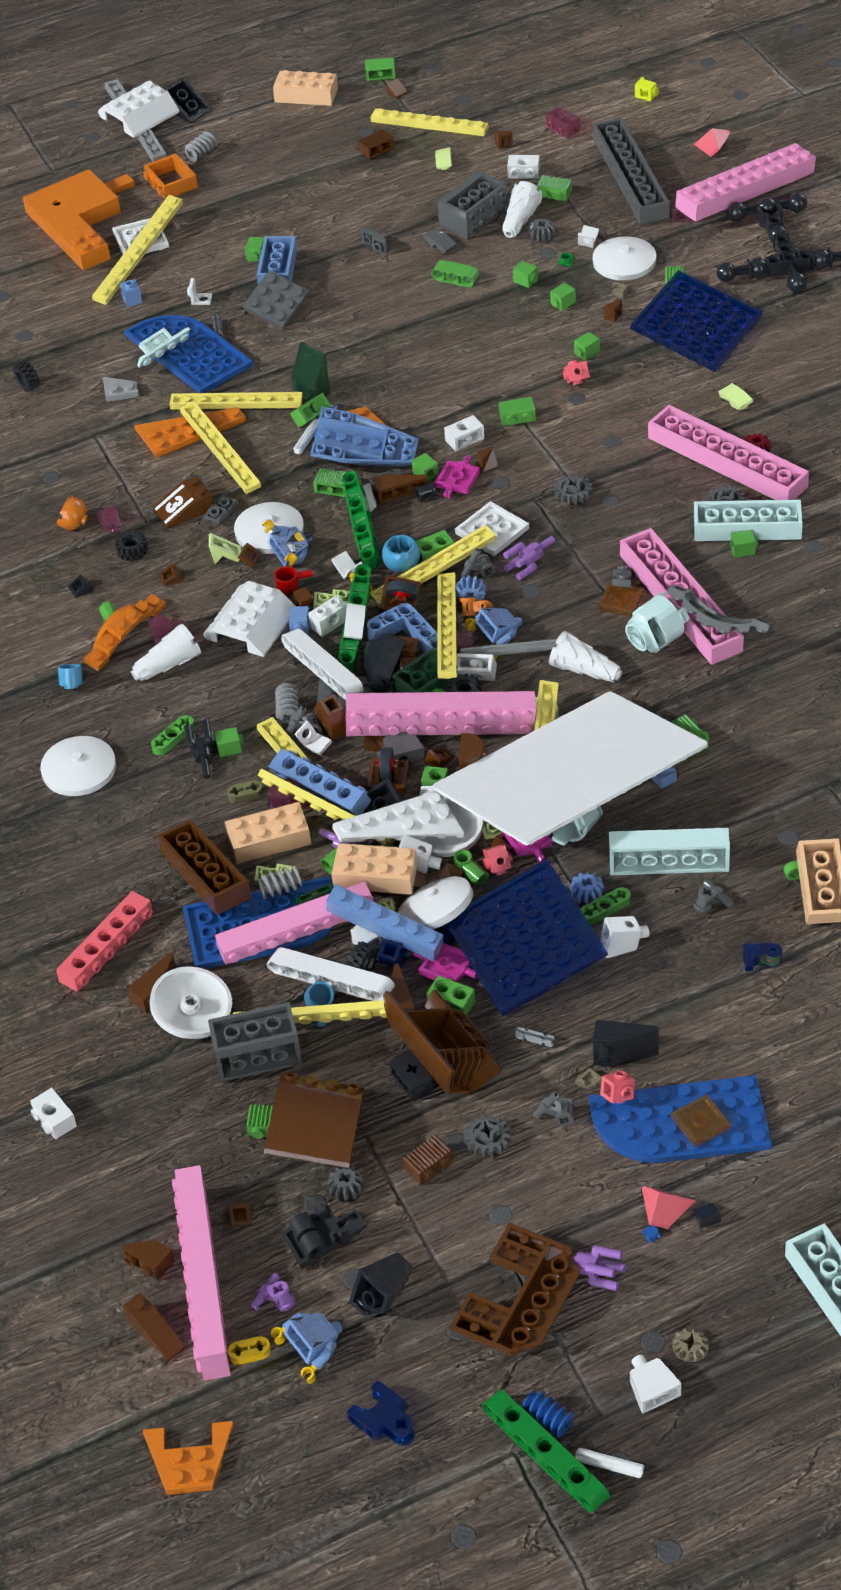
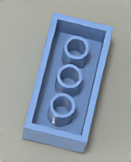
[257,236,297,284]

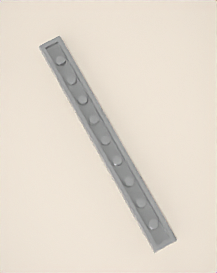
[104,79,167,162]

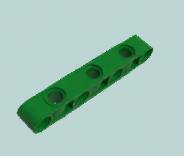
[342,471,381,570]
[339,564,371,673]
[482,1389,610,1513]

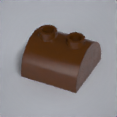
[459,733,488,770]

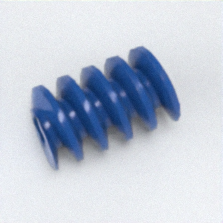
[522,1390,574,1438]

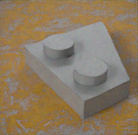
[103,377,139,402]

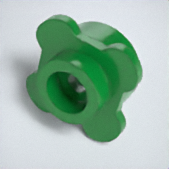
[558,252,575,267]

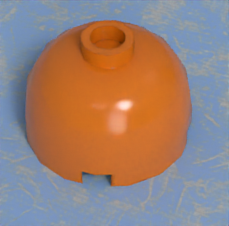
[57,495,88,530]

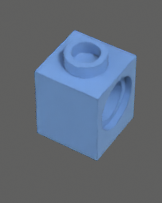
[120,279,142,307]
[289,606,310,634]

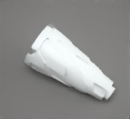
[503,181,542,238]
[131,624,201,681]
[549,631,623,683]

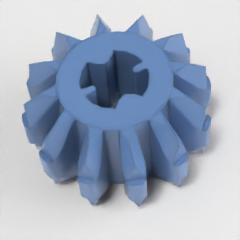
[456,574,486,601]
[570,871,604,905]

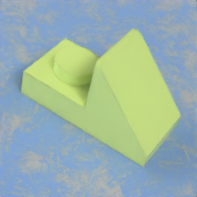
[209,533,241,564]

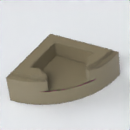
[613,282,629,299]
[575,1068,602,1089]

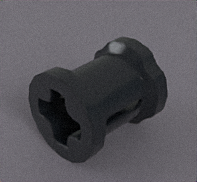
[414,481,436,501]

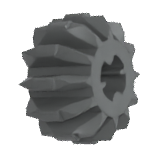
[529,218,556,242]
[327,1166,364,1203]

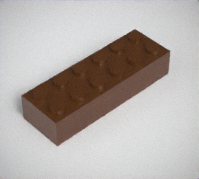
[157,820,251,915]

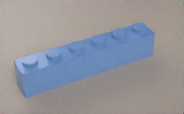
[326,884,443,962]

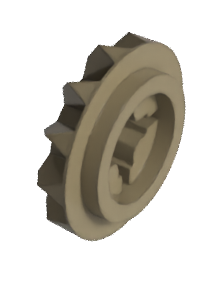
[672,1328,709,1362]

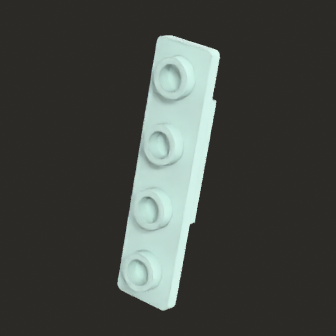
[137,327,190,368]

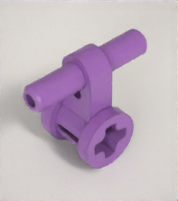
[250,1273,295,1311]

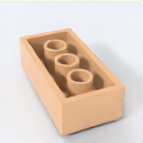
[273,70,338,106]
[225,802,311,864]
[796,838,841,924]
[332,843,418,894]

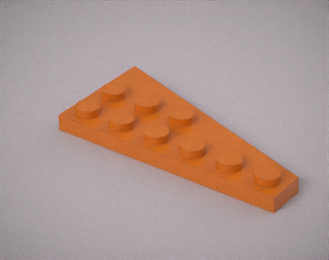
[134,407,246,458]

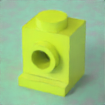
[635,77,659,101]

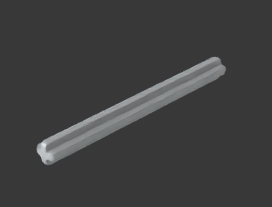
[460,639,557,656]

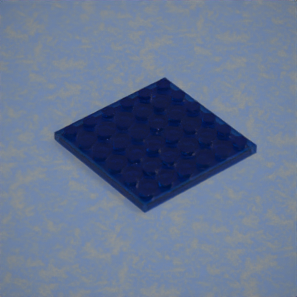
[630,270,763,373]
[446,859,608,1017]

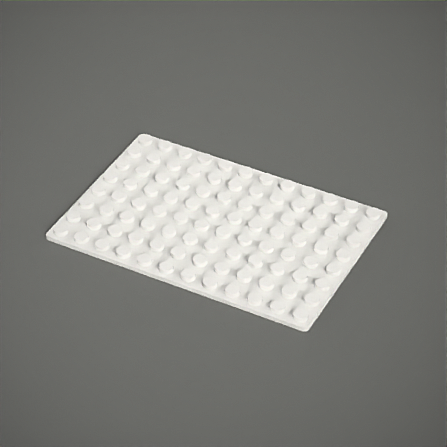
[433,692,708,845]

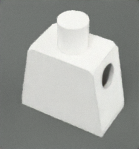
[399,834,442,874]
[599,916,649,958]
[630,1355,681,1414]

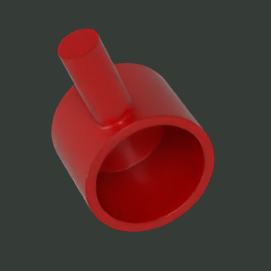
[274,566,313,595]

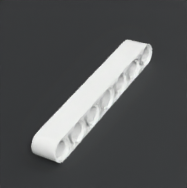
[282,628,364,700]
[267,947,395,1001]

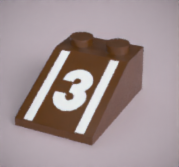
[153,476,213,529]

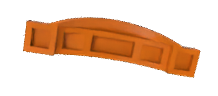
[84,594,166,671]

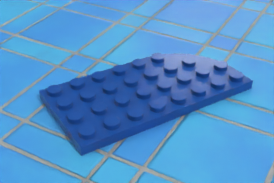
[125,315,253,393]
[183,875,335,969]
[588,1075,772,1163]

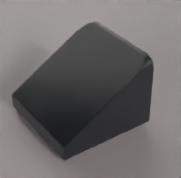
[68,574,94,598]
[692,1203,721,1228]

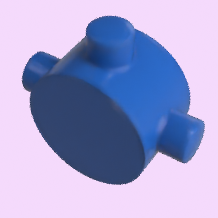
[642,1226,661,1243]

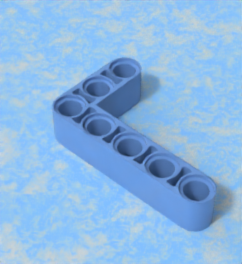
[367,603,438,667]

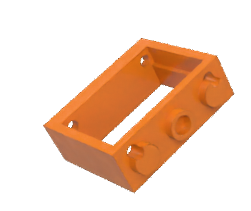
[143,153,198,199]

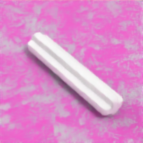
[293,418,319,455]
[575,1448,644,1478]

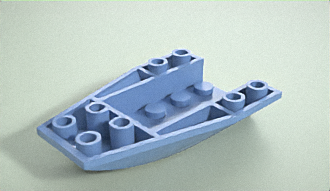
[310,407,418,467]

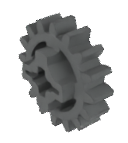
[554,474,592,505]
[707,484,745,501]
[464,1114,511,1158]

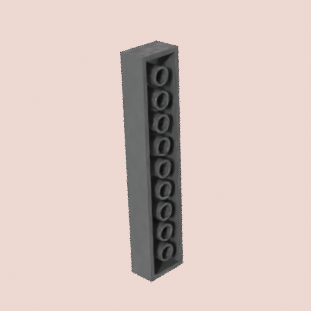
[593,117,669,224]

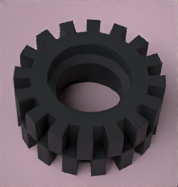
[12,360,40,392]
[115,530,148,562]
[448,674,482,692]
[345,941,379,972]

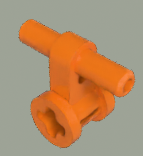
[460,597,493,616]

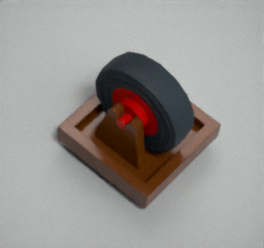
[379,575,421,612]
[367,747,409,793]

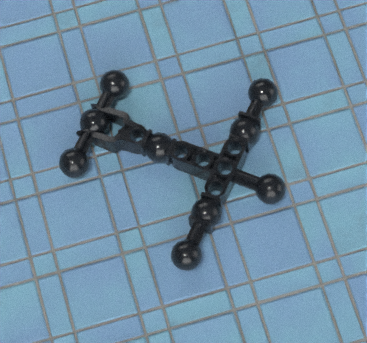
[716,193,841,293]

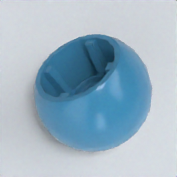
[382,535,420,573]

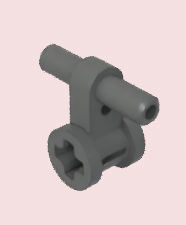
[461,548,496,578]
[285,707,322,736]
[693,879,734,913]
[533,1092,575,1126]

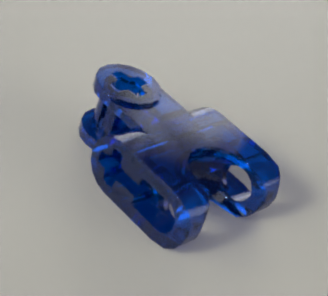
[346,1381,415,1446]

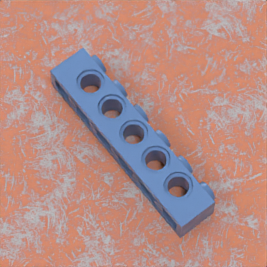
[268,748,371,816]

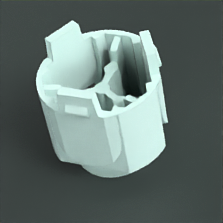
[625,591,690,653]
[552,806,603,846]

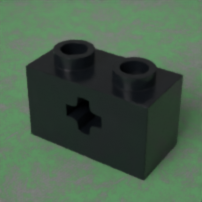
[389,1050,434,1102]

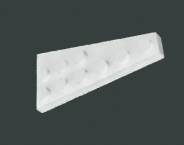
[333,791,464,843]

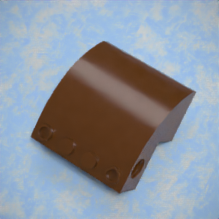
[264,1072,365,1168]

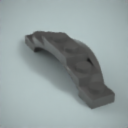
[667,585,775,634]

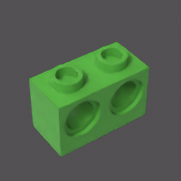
[290,393,331,427]
[416,530,454,563]
[427,976,475,1016]

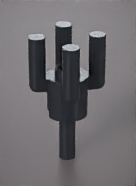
[184,719,217,779]

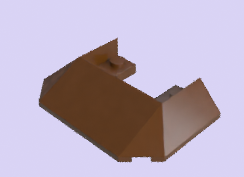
[449,1223,580,1355]

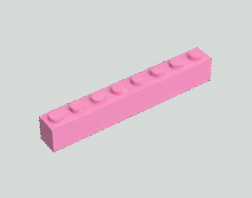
[215,881,374,965]

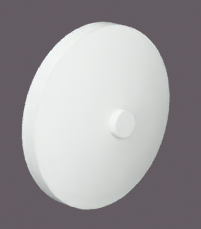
[593,237,656,280]
[234,502,304,554]
[41,736,116,796]
[418,790,484,857]
[398,876,473,930]
[150,967,232,1039]

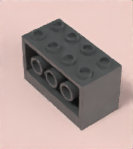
[437,171,508,239]
[208,1002,302,1082]

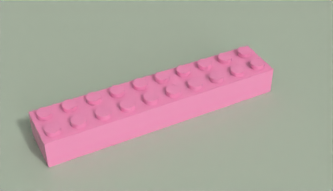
[675,143,816,222]
[648,405,809,500]
[620,528,744,665]
[346,691,536,736]
[172,1165,231,1381]

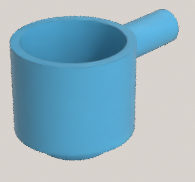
[58,664,83,689]
[304,982,334,1027]

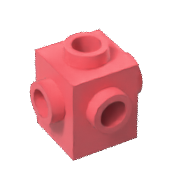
[563,360,590,385]
[483,844,513,875]
[600,1071,635,1103]

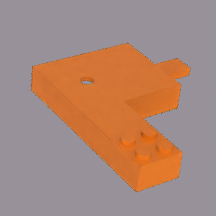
[23,169,135,271]

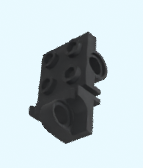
[281,1203,367,1269]

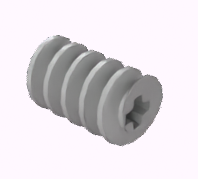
[185,131,217,162]
[275,683,299,724]
[258,866,302,900]

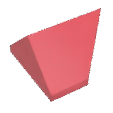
[694,128,731,157]
[642,1186,696,1229]

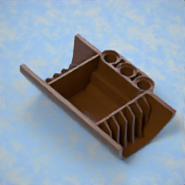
[383,990,502,1094]

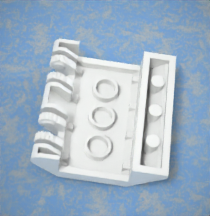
[98,81,179,138]
[204,581,296,657]

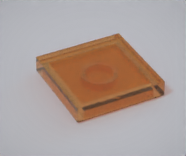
[598,582,644,617]
[671,1094,731,1147]

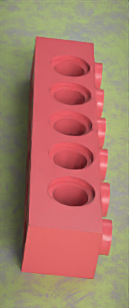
[56,891,153,992]

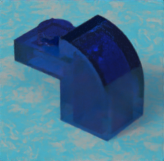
[377,939,408,968]

